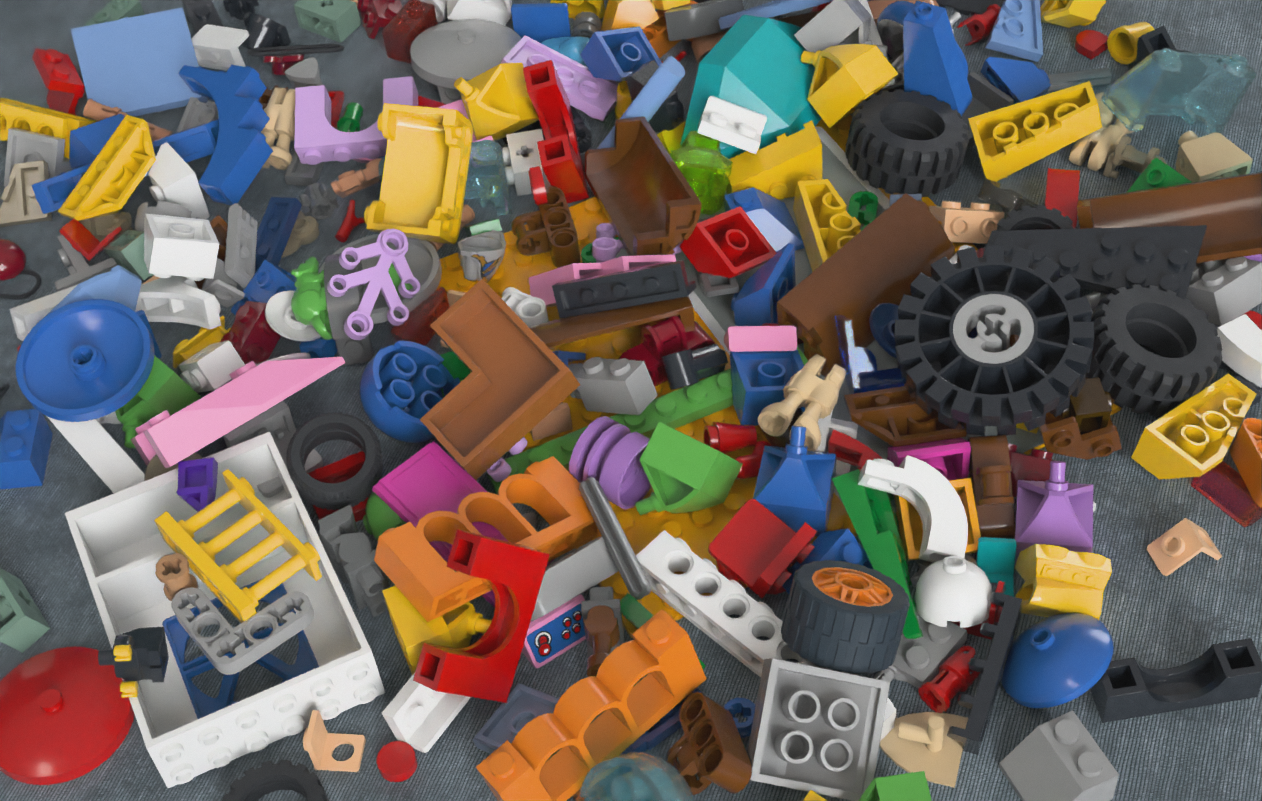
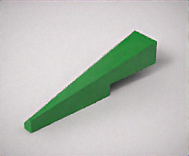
[831,469,923,639]

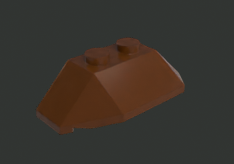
[844,386,967,447]

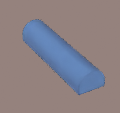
[597,56,685,149]

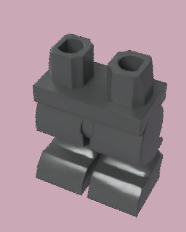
[318,504,390,617]

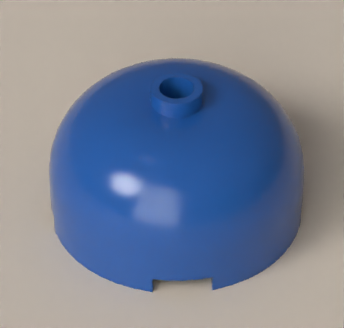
[359,341,460,443]

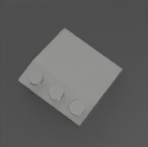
[747,658,890,801]

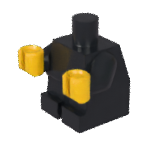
[98,627,169,698]

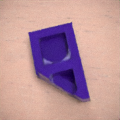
[176,457,218,512]

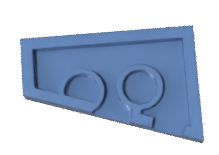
[985,0,1043,62]

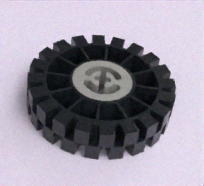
[894,245,1094,436]

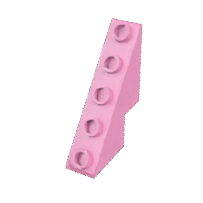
[529,254,676,308]

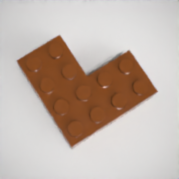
[419,279,580,480]

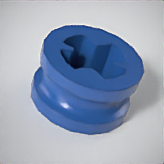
[724,698,756,738]

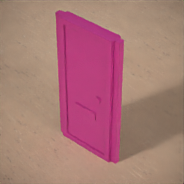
[372,441,554,608]

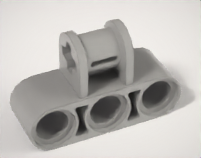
[530,536,619,622]

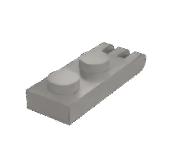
[224,203,258,288]

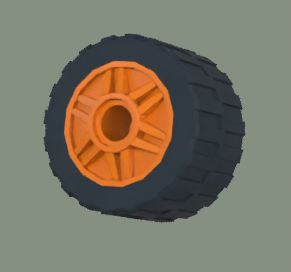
[781,560,910,674]

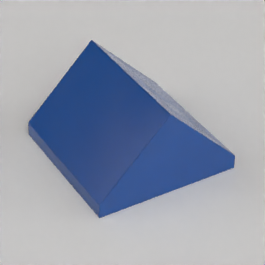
[69,113,124,168]

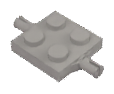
[873,611,967,688]

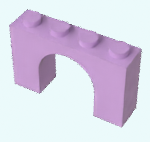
[294,76,418,165]

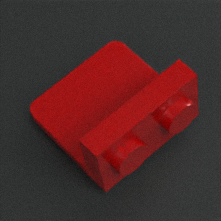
[32,48,84,115]
[708,499,817,598]

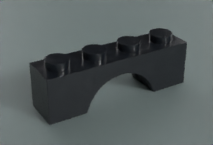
[1090,638,1262,723]

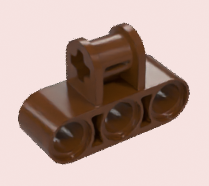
[511,186,581,268]
[968,435,1015,539]
[666,692,752,796]

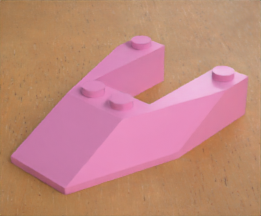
[130,357,346,469]

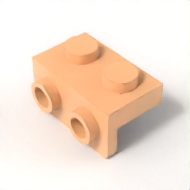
[929,201,1004,244]

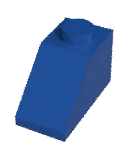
[980,57,1051,105]

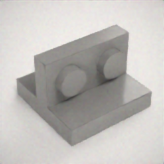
[4,128,76,187]

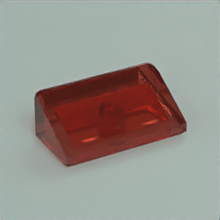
[1191,460,1262,527]

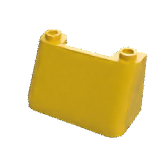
[364,103,473,244]

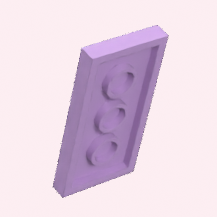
[501,35,619,122]

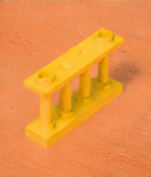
[154,469,322,623]

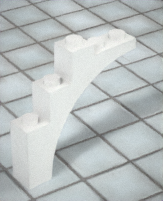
[10,275,221,341]

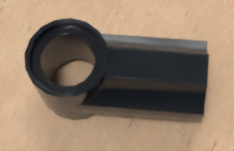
[661,344,728,390]

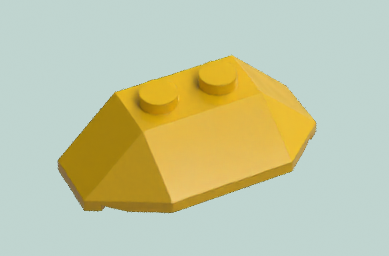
[1040,0,1106,28]
[58,115,156,221]

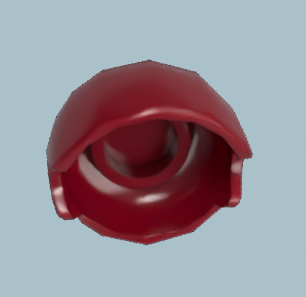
[0,239,26,281]

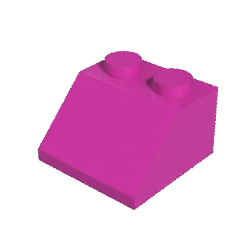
[887,438,971,496]

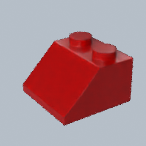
[679,206,777,278]

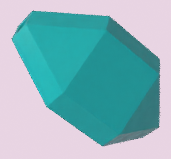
[679,14,822,179]

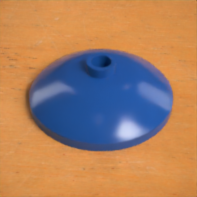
[1001,613,1114,708]

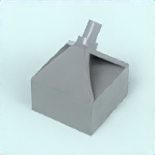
[794,0,888,57]

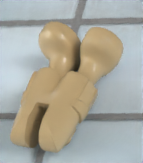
[261,87,295,170]
[1069,92,1146,171]
[758,354,846,451]

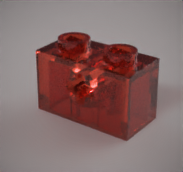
[382,0,438,64]

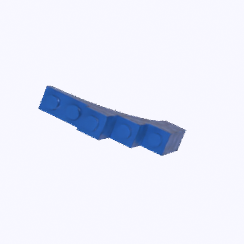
[178,65,273,206]
[31,119,219,214]

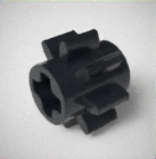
[223,0,259,20]

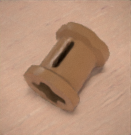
[155,553,198,601]

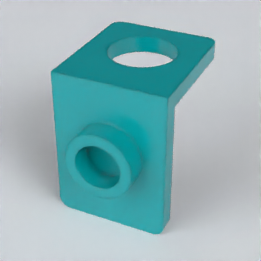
[976,537,1017,597]

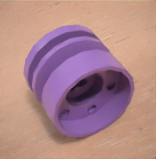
[569,416,651,510]

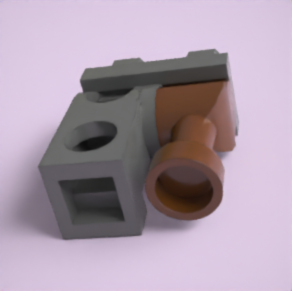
[581,587,625,677]

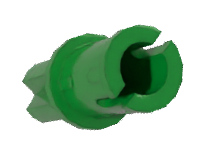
[337,102,364,132]

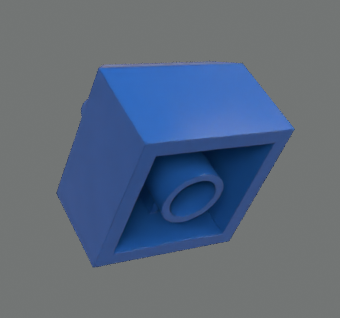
[753,426,836,536]

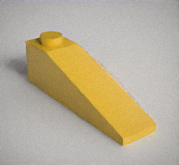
[1131,373,1256,480]

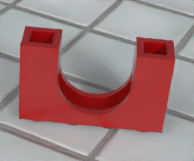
[523,60,589,204]
[413,529,550,703]

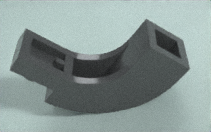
[665,0,744,41]
[324,253,374,366]

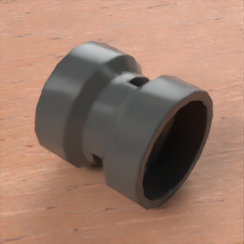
[571,12,601,38]

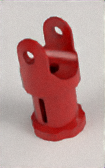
[956,4,1001,46]
[918,646,980,713]

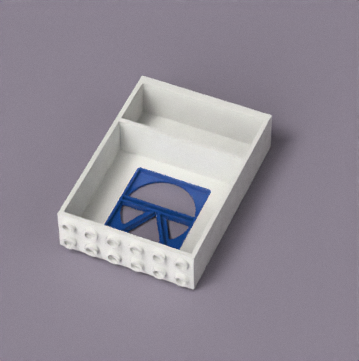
[65,432,385,788]

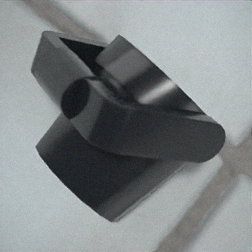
[242,12,291,52]

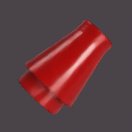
[703,422,757,454]

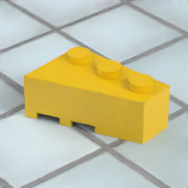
[723,120,823,200]

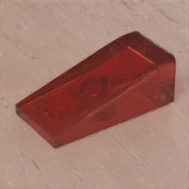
[390,287,450,346]

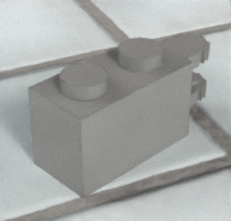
[568,357,658,415]

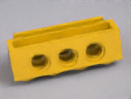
[0,97,98,158]

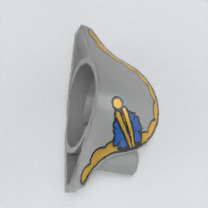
[458,230,506,283]

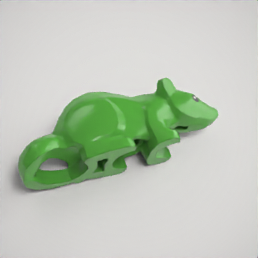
[291,256,333,340]

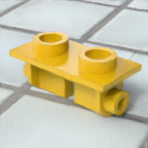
[172,315,231,370]

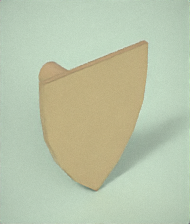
[879,712,968,788]

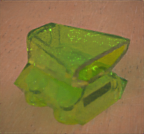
[670,131,733,215]

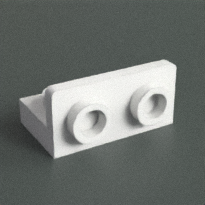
[697,96,767,154]
[382,673,471,753]

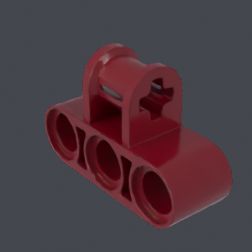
[618,315,715,387]

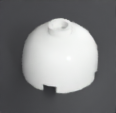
[915,556,992,628]

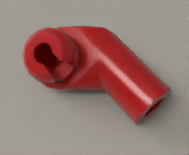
[735,441,771,479]

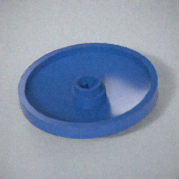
[16,299,154,422]

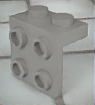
[223,400,323,498]

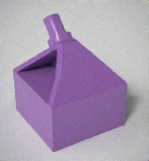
[1014,461,1093,566]

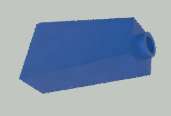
[903,1,972,117]

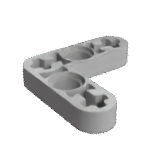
[171,587,314,675]

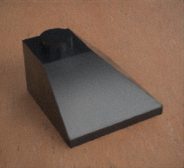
[625,60,684,132]

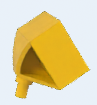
[801,44,898,128]
[454,63,539,141]
[382,585,492,675]

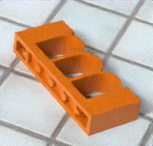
[374,456,601,622]
[476,609,707,801]

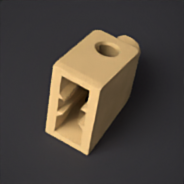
[1176,131,1253,182]

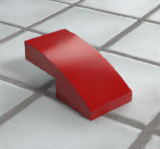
[828,429,883,471]

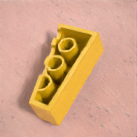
[968,81,1102,186]
[793,179,861,272]

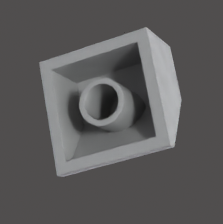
[999,710,1119,801]

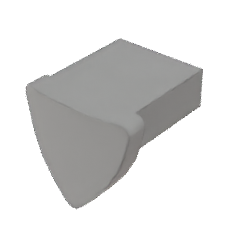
[285,57,322,89]

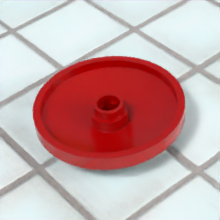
[0,646,135,785]

